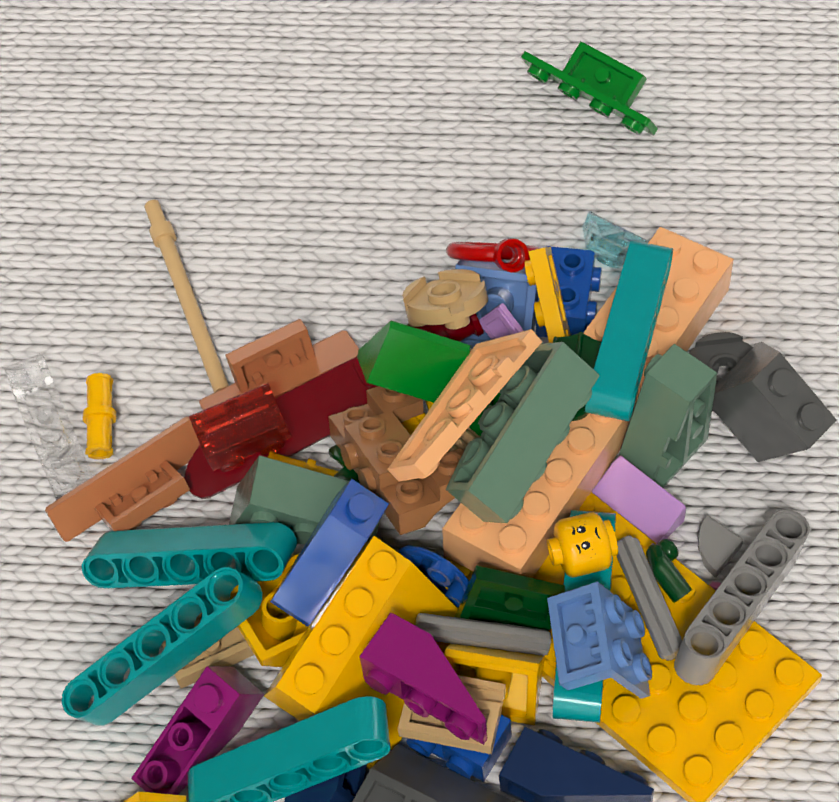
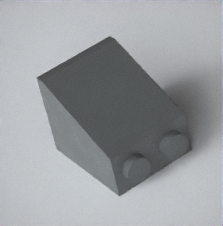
[712,342,837,462]

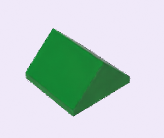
[357,321,470,403]

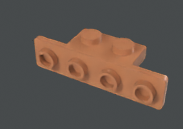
[199,319,359,430]
[45,417,203,542]

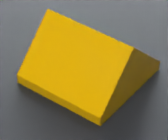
[230,554,310,667]
[444,644,545,725]

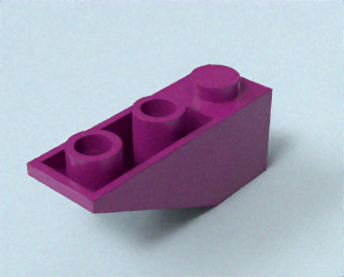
[359,613,487,745]
[131,666,265,795]

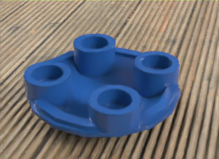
[397,545,469,608]

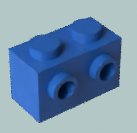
[536,246,602,338]

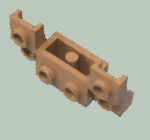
[328,386,464,535]

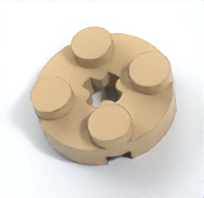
[402,269,488,329]

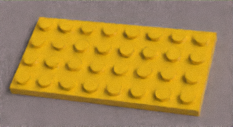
[444,492,822,802]

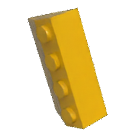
[264,536,458,769]

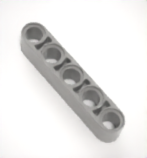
[674,509,810,685]

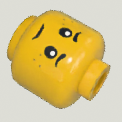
[547,512,618,578]

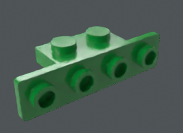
[521,41,658,136]

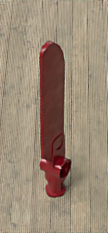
[184,314,484,499]

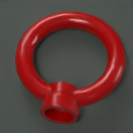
[446,238,540,272]

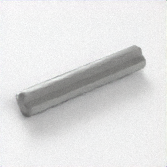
[616,535,682,661]
[415,613,551,656]

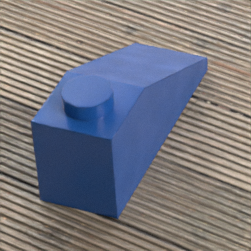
[270,479,389,627]

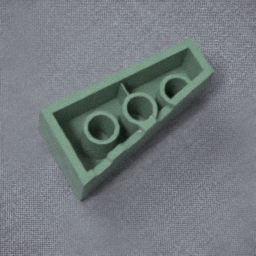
[445,342,600,523]

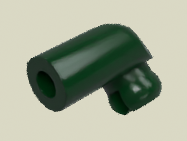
[646,538,692,603]

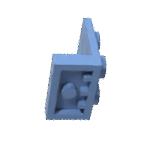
[547,582,652,699]

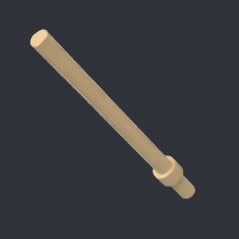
[144,200,229,393]

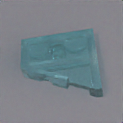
[582,211,649,268]

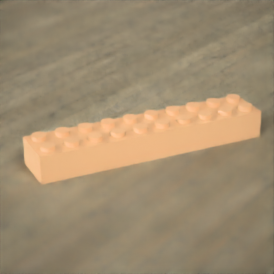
[442,227,734,578]

